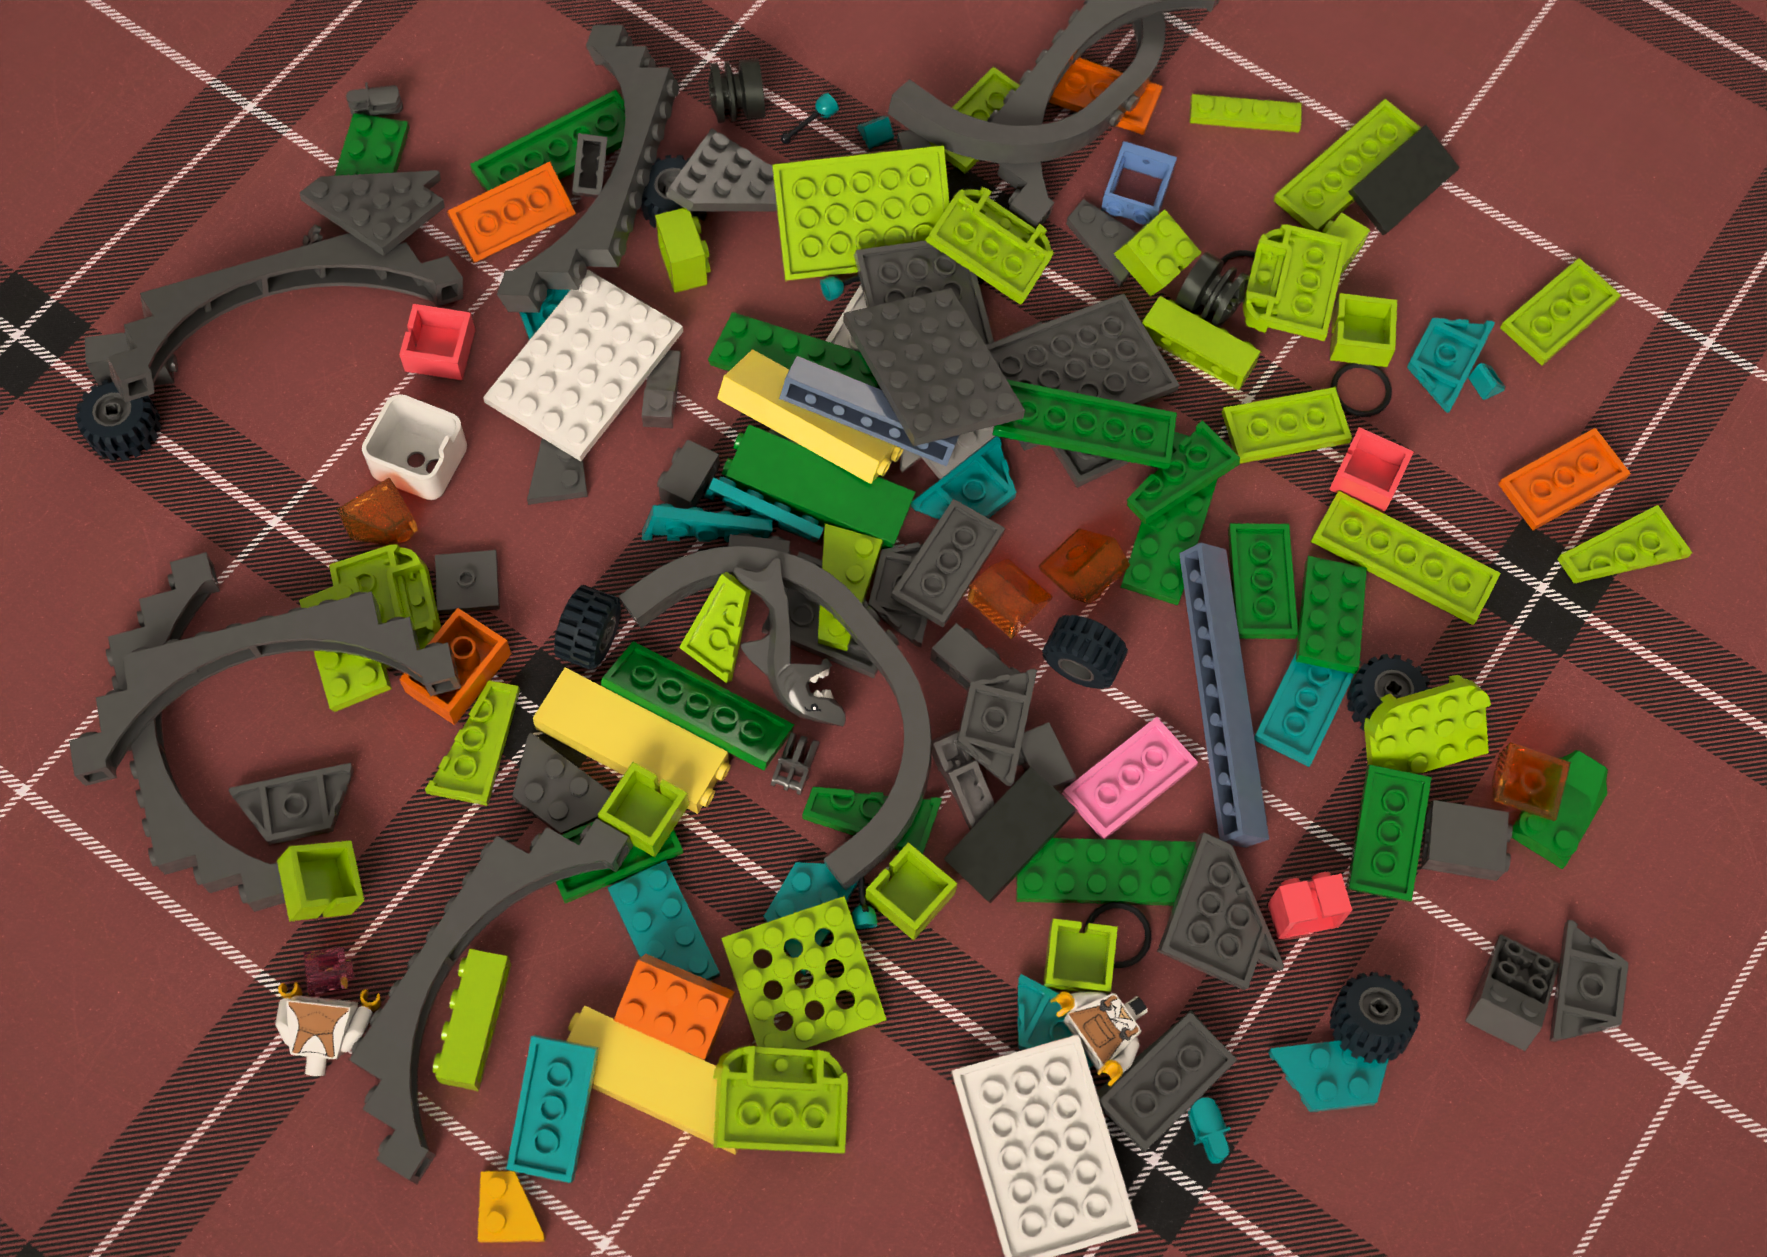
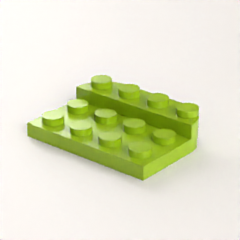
[925,187,1053,305]
[1243,225,1349,341]
[329,544,441,668]
[1364,675,1491,774]
[713,1046,848,1153]

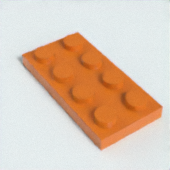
[1049,58,1163,135]
[447,162,576,264]
[1498,428,1631,530]

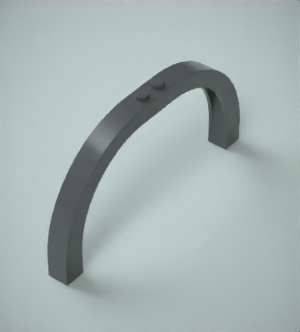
[888,12,1165,164]
[618,546,932,891]

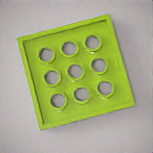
[721,896,887,1049]

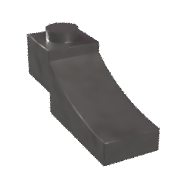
[642,350,681,428]
[932,730,995,830]

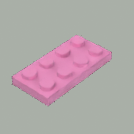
[1062,717,1198,839]

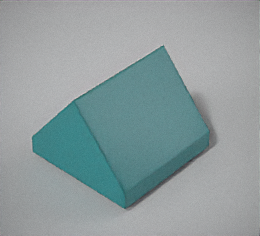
[857,116,894,149]
[1468,363,1505,401]

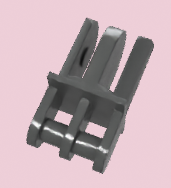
[346,83,403,116]
[771,732,820,795]

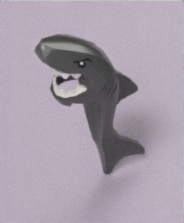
[733,558,846,727]

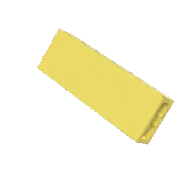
[717,349,904,484]
[532,667,731,814]
[567,1006,738,1155]

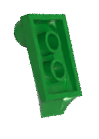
[1511,750,1608,869]

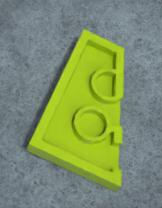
[679,572,751,683]

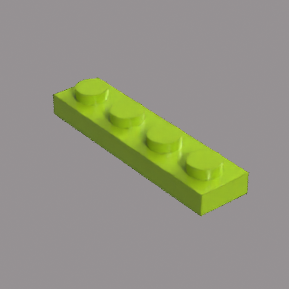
[1190,94,1301,133]

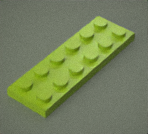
[1273,99,1421,232]
[1311,491,1501,625]

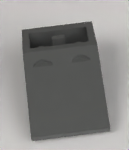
[1465,934,1559,1051]

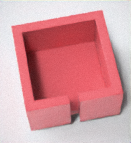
[399,304,476,381]
[1329,427,1414,513]
[1268,872,1353,940]

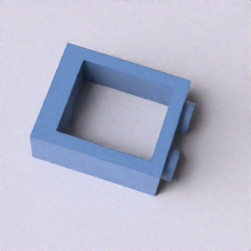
[1101,141,1177,225]

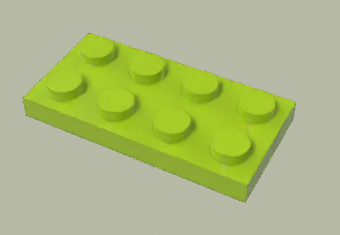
[930,67,1020,174]
[1500,258,1621,366]
[1222,387,1352,464]
[299,577,392,712]

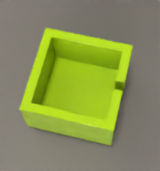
[655,208,711,293]
[1114,209,1202,297]
[1330,293,1397,367]
[598,762,689,857]
[277,841,364,921]
[865,842,957,941]
[1043,918,1118,995]

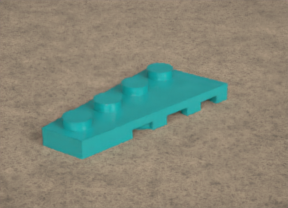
[704,477,824,543]
[642,504,772,542]

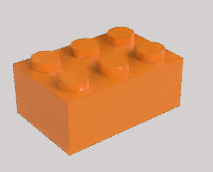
[399,608,511,725]
[613,954,735,1059]

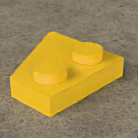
[478,1171,545,1242]

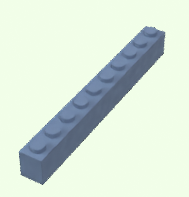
[1179,543,1269,848]

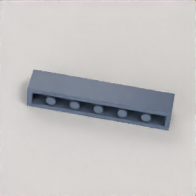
[779,356,959,467]

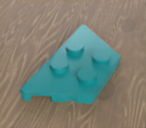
[1407,318,1495,413]
[911,436,1016,520]
[764,862,858,975]
[1018,974,1094,1069]
[1268,1040,1389,1112]

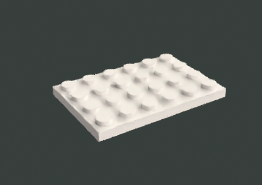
[483,269,683,461]
[952,1034,1139,1257]

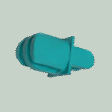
[1188,1097,1231,1164]

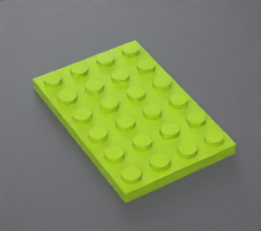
[772,145,950,281]

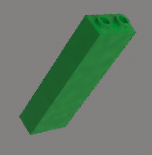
[722,425,915,550]

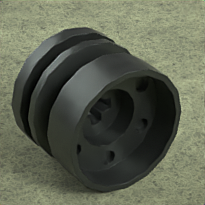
[708,58,765,123]
[1176,252,1249,327]

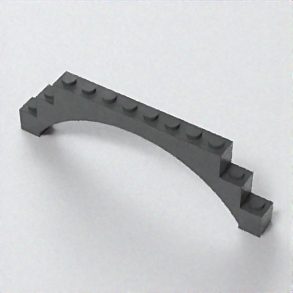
[987,0,1220,229]
[497,25,679,313]
[107,233,463,402]
[106,552,285,912]
[69,591,461,786]
[349,818,634,1184]

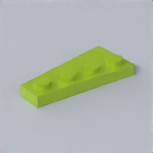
[1557,505,1692,583]
[818,524,883,651]
[425,680,520,806]

